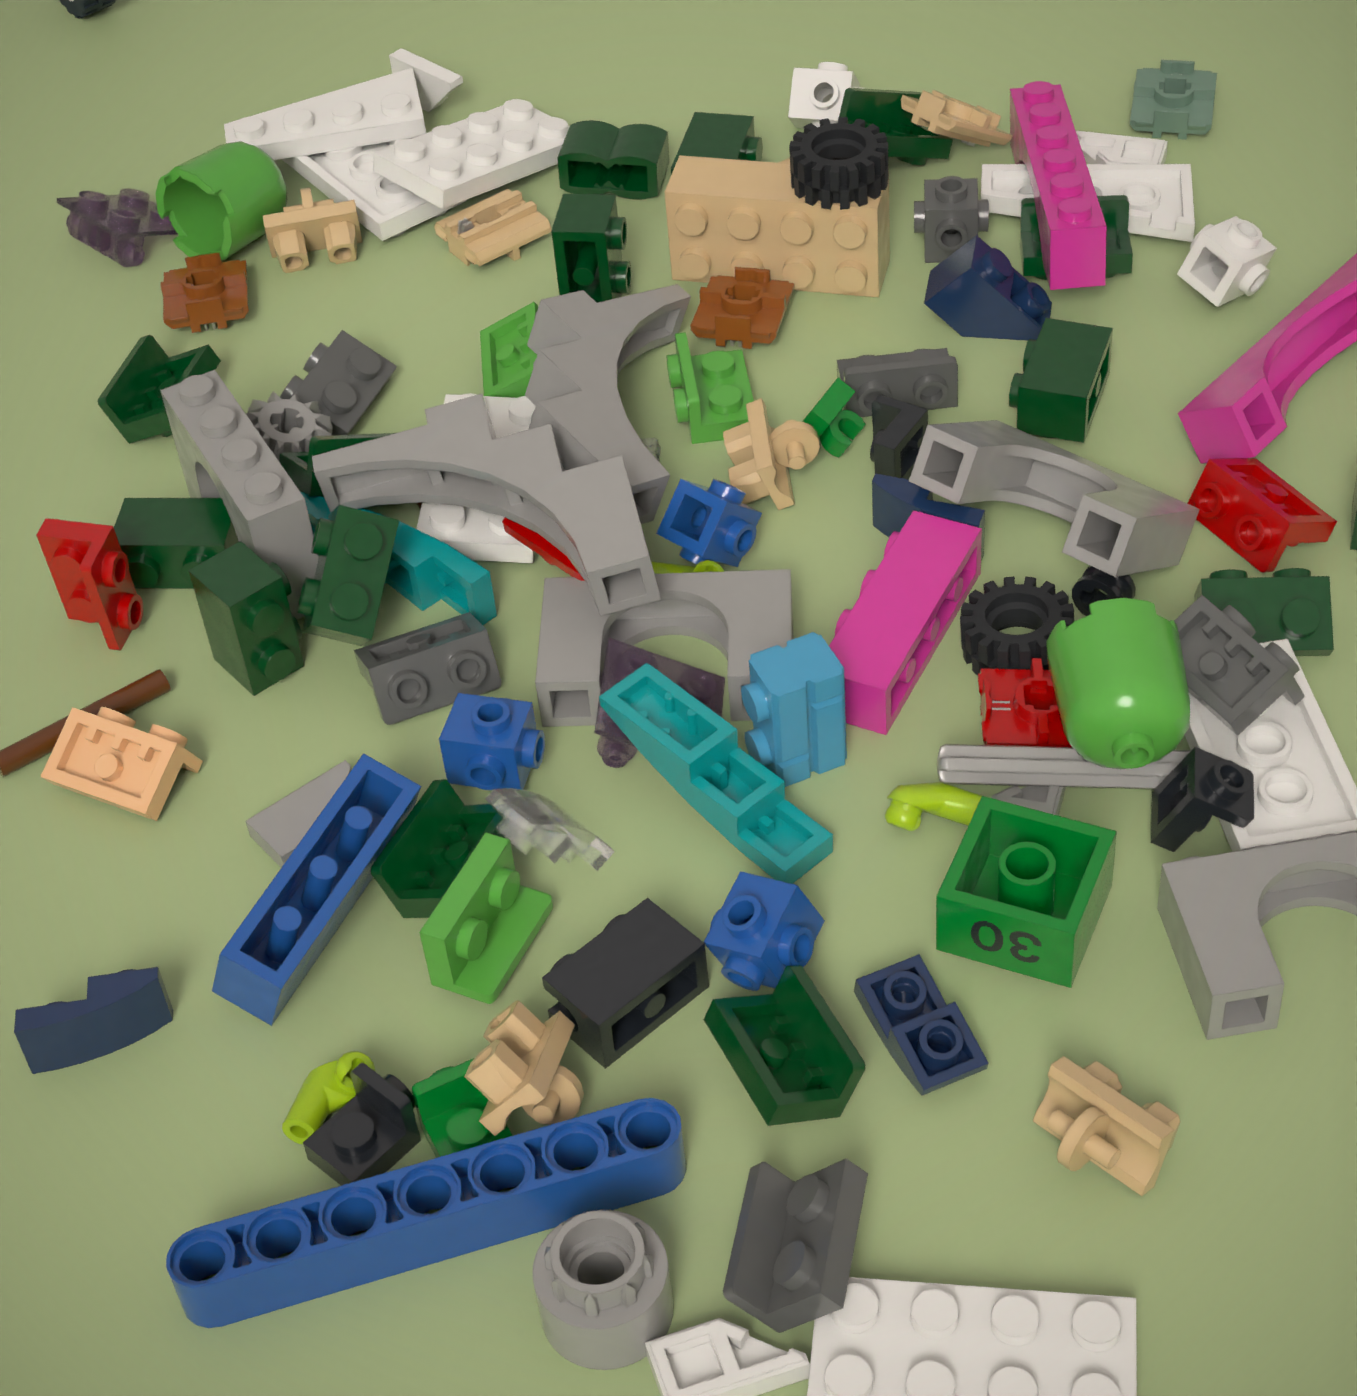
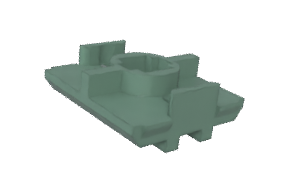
[1130,60,1217,140]

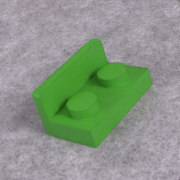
[480,302,538,398]
[666,332,754,444]
[419,832,553,1004]

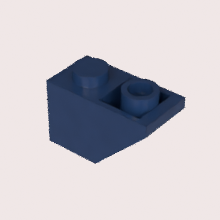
[924,235,1052,341]

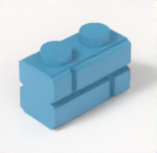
[741,632,847,787]

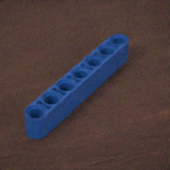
[166,1098,687,1328]

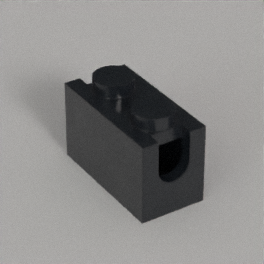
[542,898,709,1069]

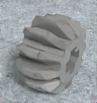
[245,391,333,461]

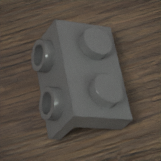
[280,330,397,435]

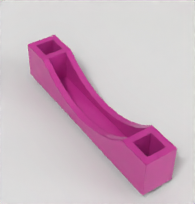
[1010,81,1107,290]
[1178,253,1357,463]

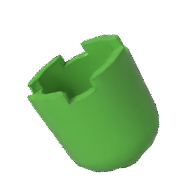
[155,141,288,260]
[1046,598,1190,770]

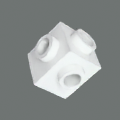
[788,62,865,129]
[1177,216,1277,307]

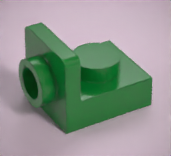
[412,1058,513,1158]

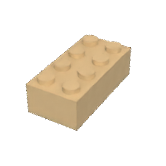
[665,155,890,298]

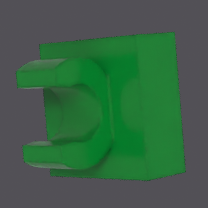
[802,377,866,458]

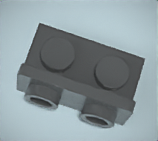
[837,348,958,417]
[1174,595,1305,736]
[354,612,502,725]
[723,1159,868,1333]

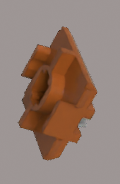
[161,252,249,333]
[690,267,795,349]

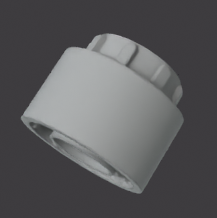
[532,1209,674,1370]

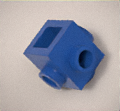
[656,478,762,567]
[439,693,545,793]
[704,871,825,991]

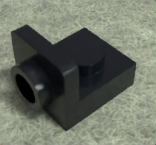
[870,395,928,479]
[1151,747,1254,852]
[303,1062,421,1186]

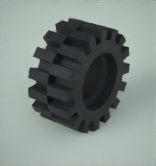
[789,117,889,210]
[960,576,1074,675]

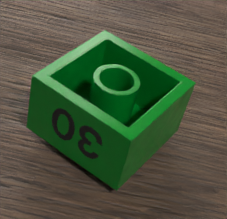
[936,796,1117,988]

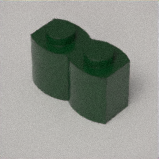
[557,120,669,200]

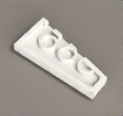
[224,67,426,161]
[981,164,1195,242]

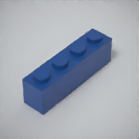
[212,753,421,1026]

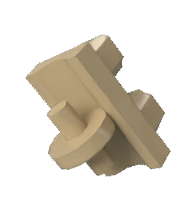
[263,188,363,273]
[723,398,820,510]
[464,1000,584,1136]
[1033,1056,1180,1196]

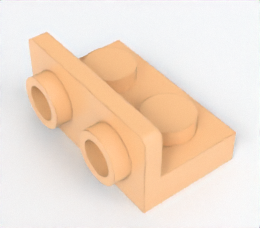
[40,707,203,821]

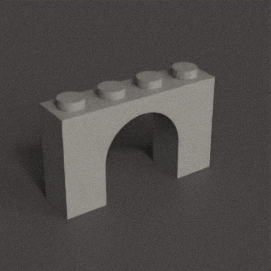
[160,370,319,620]
[909,420,1200,577]
[535,569,793,727]
[1157,832,1357,1040]

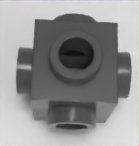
[914,176,989,263]

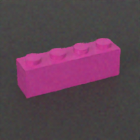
[829,510,982,735]

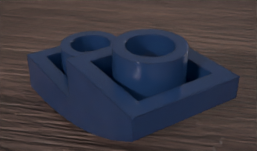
[872,474,985,561]
[854,954,989,1096]
[14,967,173,1074]

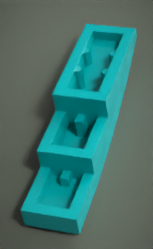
[301,492,497,625]
[599,663,833,884]

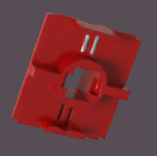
[978,658,1072,747]

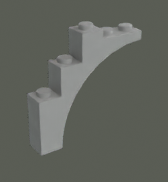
[525,284,691,524]
[312,394,661,616]

